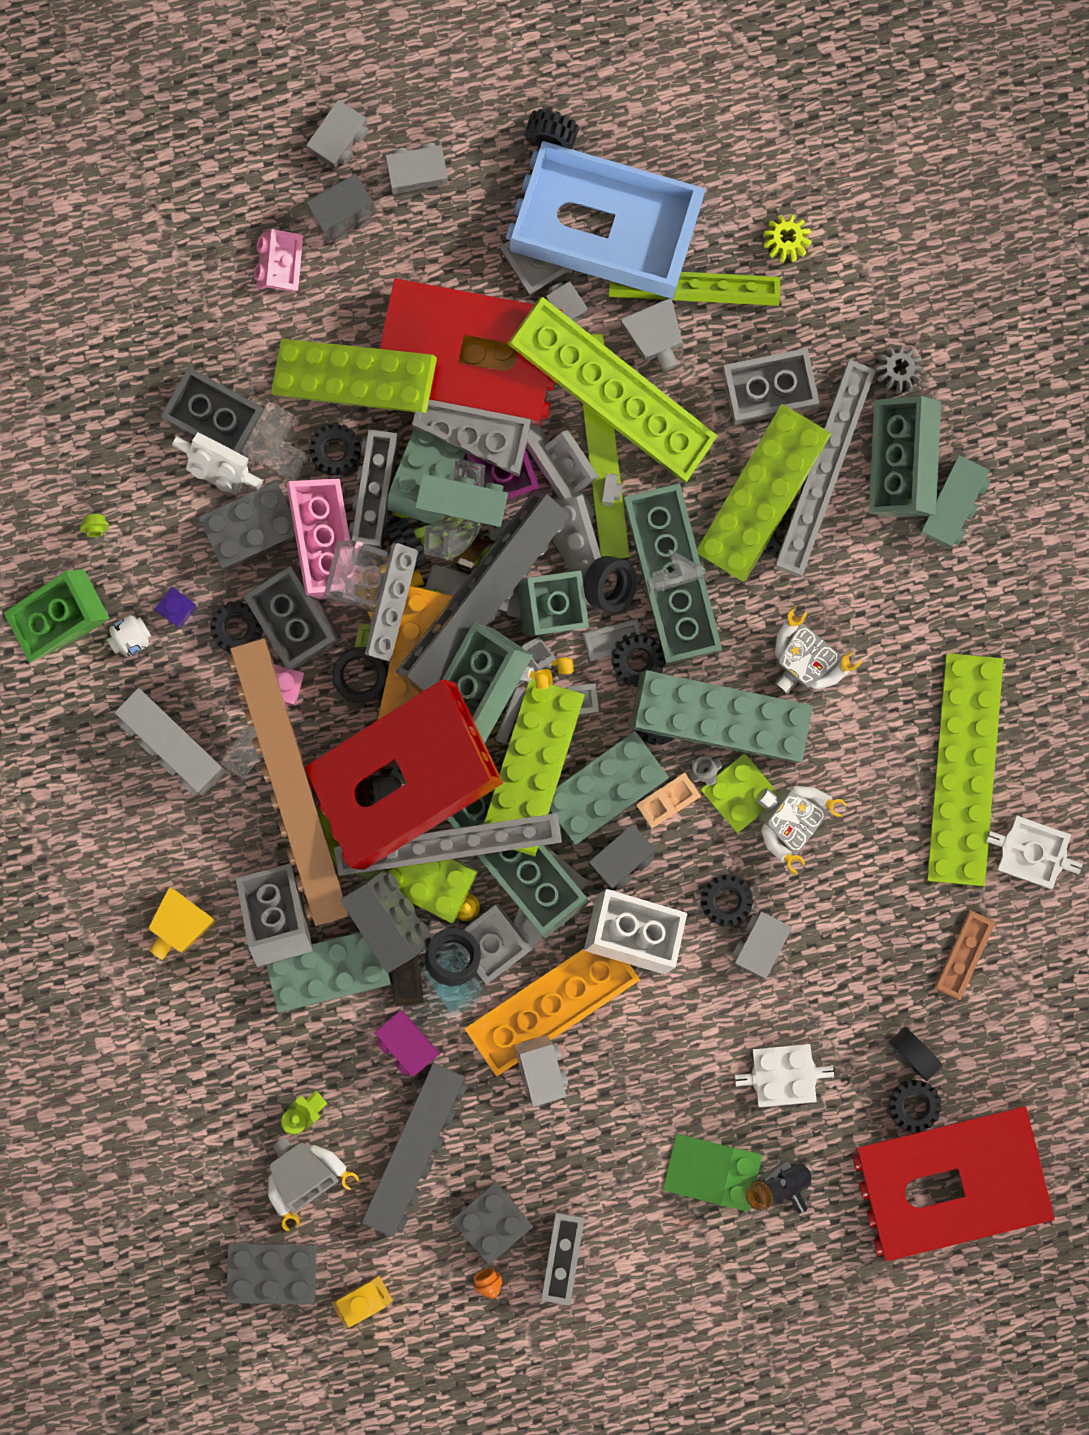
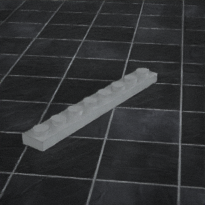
[774,360,876,578]
[334,813,562,876]

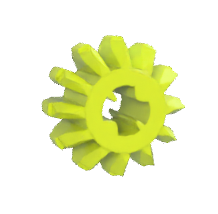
[763,214,811,263]

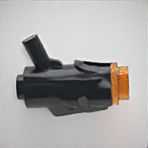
[746,1161,811,1214]

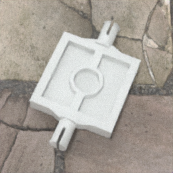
[172,432,264,495]
[986,816,1083,889]
[735,1044,834,1108]

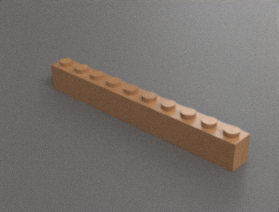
[227,637,349,926]

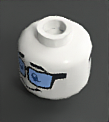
[107,615,152,657]

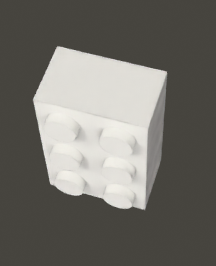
[584,889,687,974]

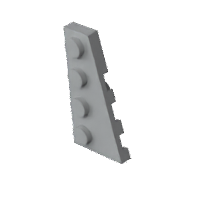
[412,400,531,477]

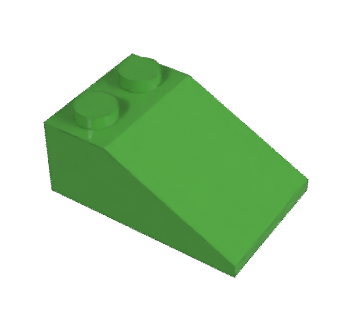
[4,569,110,663]
[663,1134,762,1212]

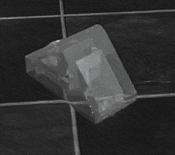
[647,549,706,594]

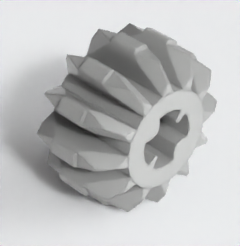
[875,345,924,394]

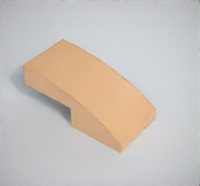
[636,772,702,828]

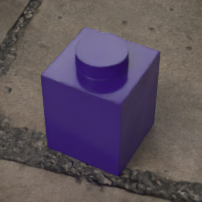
[155,587,197,629]

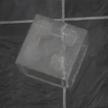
[324,541,390,612]

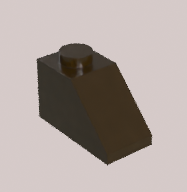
[446,532,493,575]

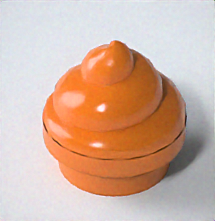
[473,1268,502,1299]

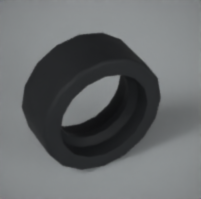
[583,556,637,612]
[333,647,388,703]
[424,928,481,987]
[889,1027,943,1081]

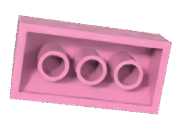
[286,479,359,600]

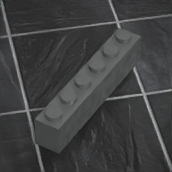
[362,1063,468,1237]

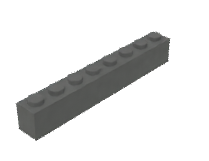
[396,491,570,693]

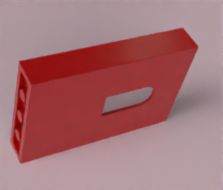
[380,278,563,426]
[304,679,503,870]
[852,1106,1055,1262]

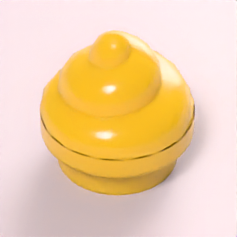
[456,893,480,921]

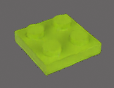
[701,753,777,834]

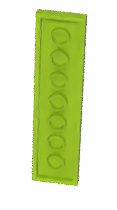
[507,297,718,482]
[927,653,1004,886]

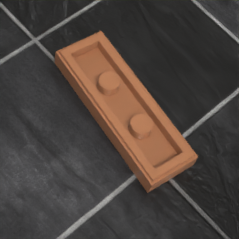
[934,910,996,1000]

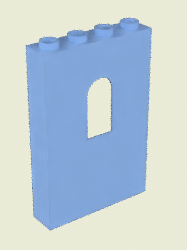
[506,141,706,299]

